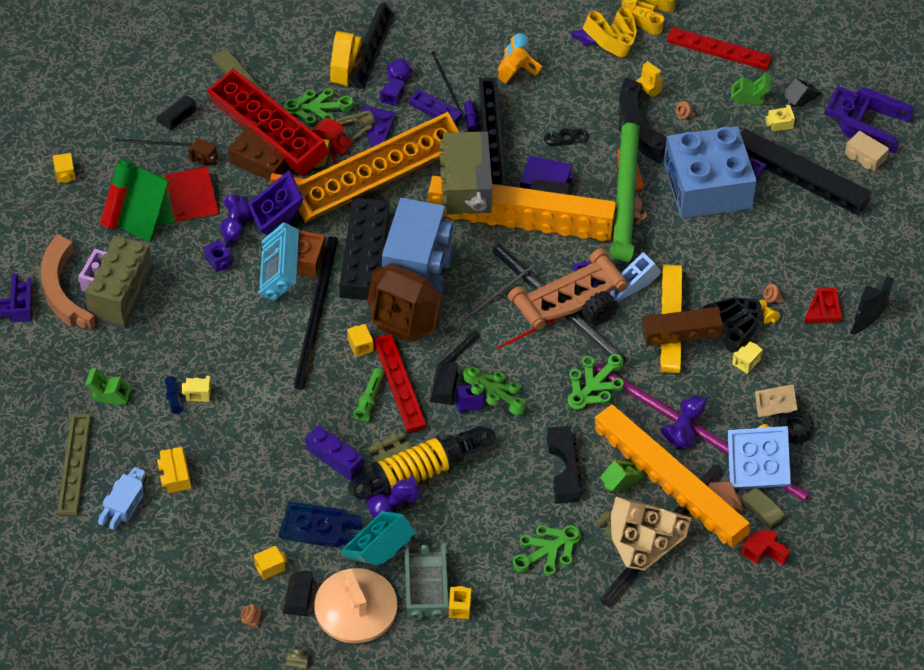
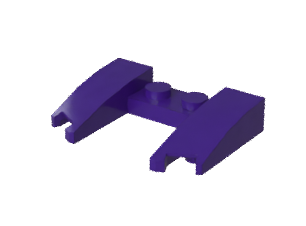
[0,273,32,322]

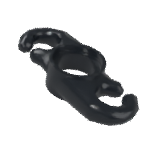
[544,128,589,146]

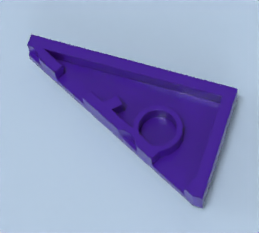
[362,105,396,148]

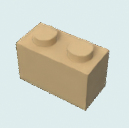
[845,131,889,172]

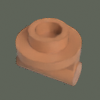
[676,101,696,119]
[764,284,784,304]
[240,604,262,628]

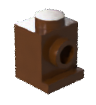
[188,138,218,166]

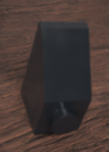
[782,78,822,107]

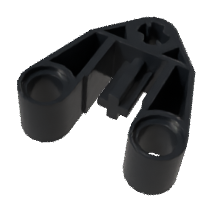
[703,297,761,352]

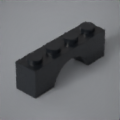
[547,426,583,504]

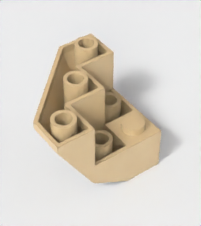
[611,497,691,570]

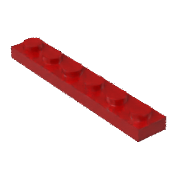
[666,27,772,71]
[373,334,426,433]

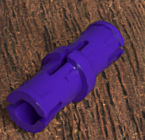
[464,100,479,132]

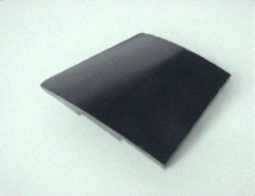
[850,276,894,335]

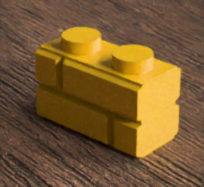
[157,447,191,493]

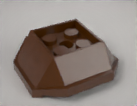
[367,263,444,343]

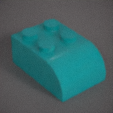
[340,511,415,565]

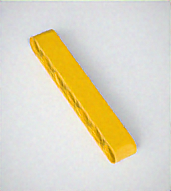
[660,264,682,373]

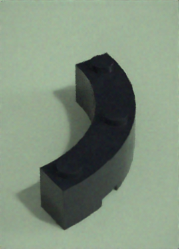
[618,78,667,163]

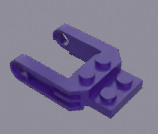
[824,86,914,153]

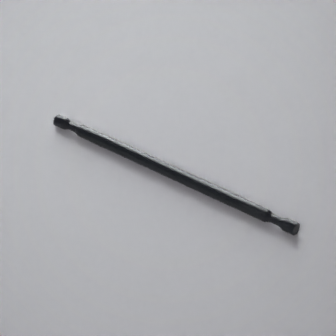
[431,51,462,111]
[115,139,192,146]

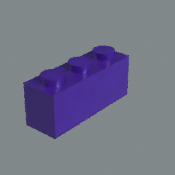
[305,425,364,481]

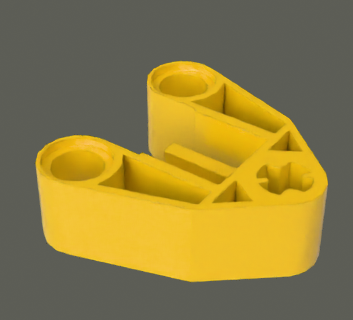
[621,0,676,35]
[583,7,637,58]
[330,31,363,86]

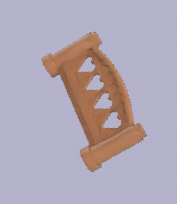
[508,248,628,330]

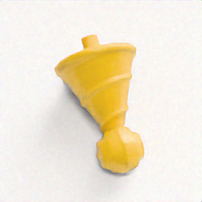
[759,299,780,324]

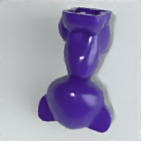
[220,194,253,247]
[660,396,707,449]
[365,476,423,518]

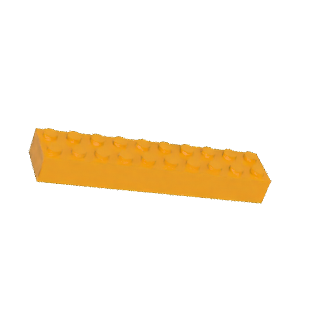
[296,112,459,223]
[428,175,616,242]

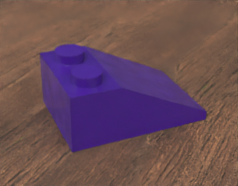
[248,171,304,235]

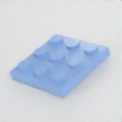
[728,426,791,489]

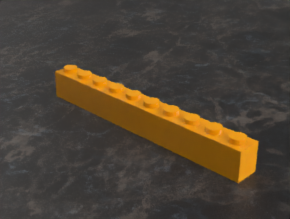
[595,404,750,548]

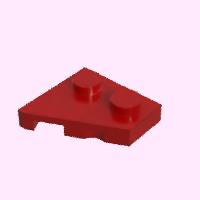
[804,287,842,324]

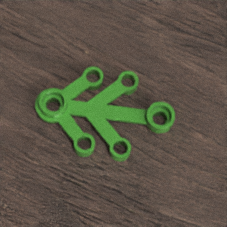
[284,89,353,127]
[568,354,624,410]
[463,367,526,415]
[513,525,581,577]

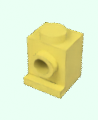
[766,105,795,132]
[732,342,763,374]
[182,376,211,402]

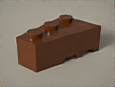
[228,126,285,181]

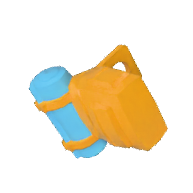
[498,33,542,84]

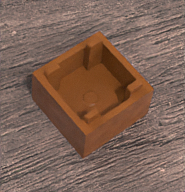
[297,230,326,278]

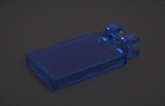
[279,502,363,548]

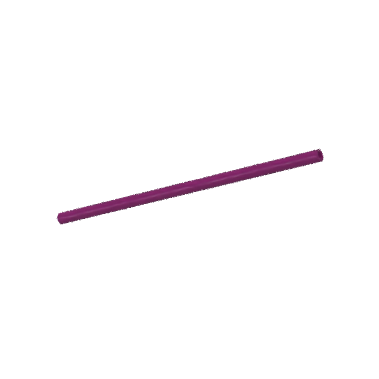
[593,363,810,502]

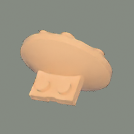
[314,568,397,643]

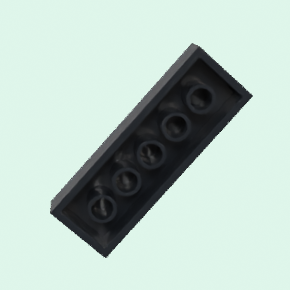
[339,198,390,300]

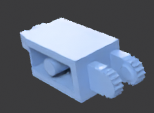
[98,467,146,530]

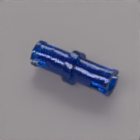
[164,376,183,414]

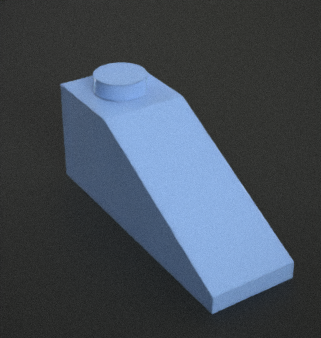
[609,252,662,302]

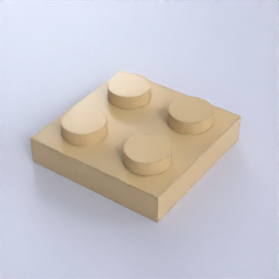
[755,384,798,417]

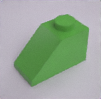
[600,460,647,492]

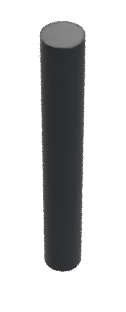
[437,330,480,367]

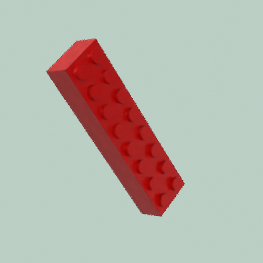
[207,68,330,177]

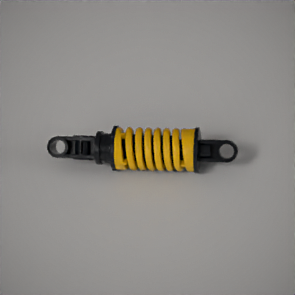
[348,426,496,500]

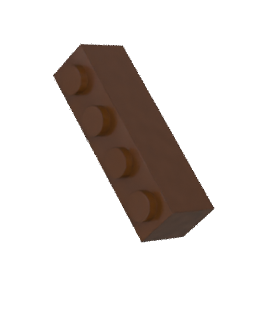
[641,307,723,346]

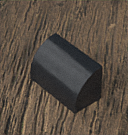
[156,96,196,131]
[531,179,571,195]
[429,362,458,405]
[282,571,313,617]

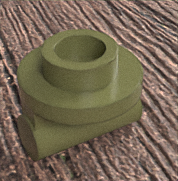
[286,648,309,670]

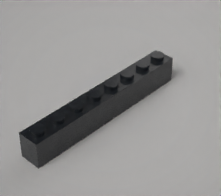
[479,78,507,186]
[740,128,871,216]

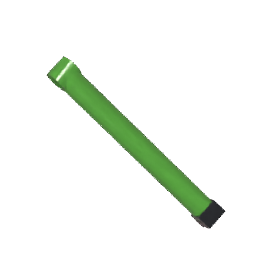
[610,111,643,263]

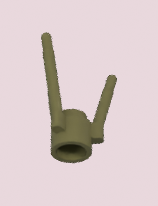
[336,110,375,142]

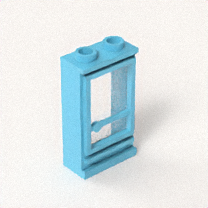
[258,222,299,300]

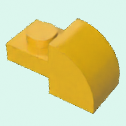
[636,62,664,97]

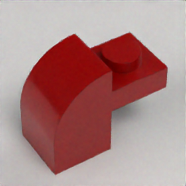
[312,118,353,155]
[741,530,790,566]

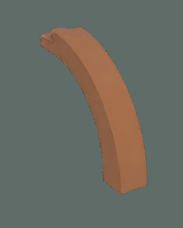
[41,234,96,330]

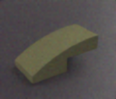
[741,487,785,528]

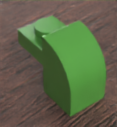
[731,73,771,105]
[85,368,132,405]

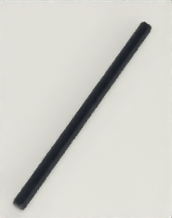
[294,236,338,390]
[493,244,625,363]
[600,464,723,607]

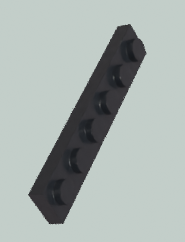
[349,2,394,89]

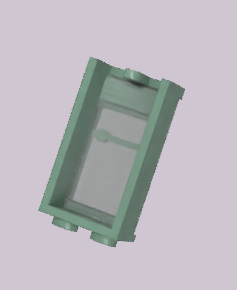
[404,543,448,620]

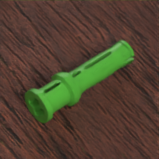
[353,368,385,422]

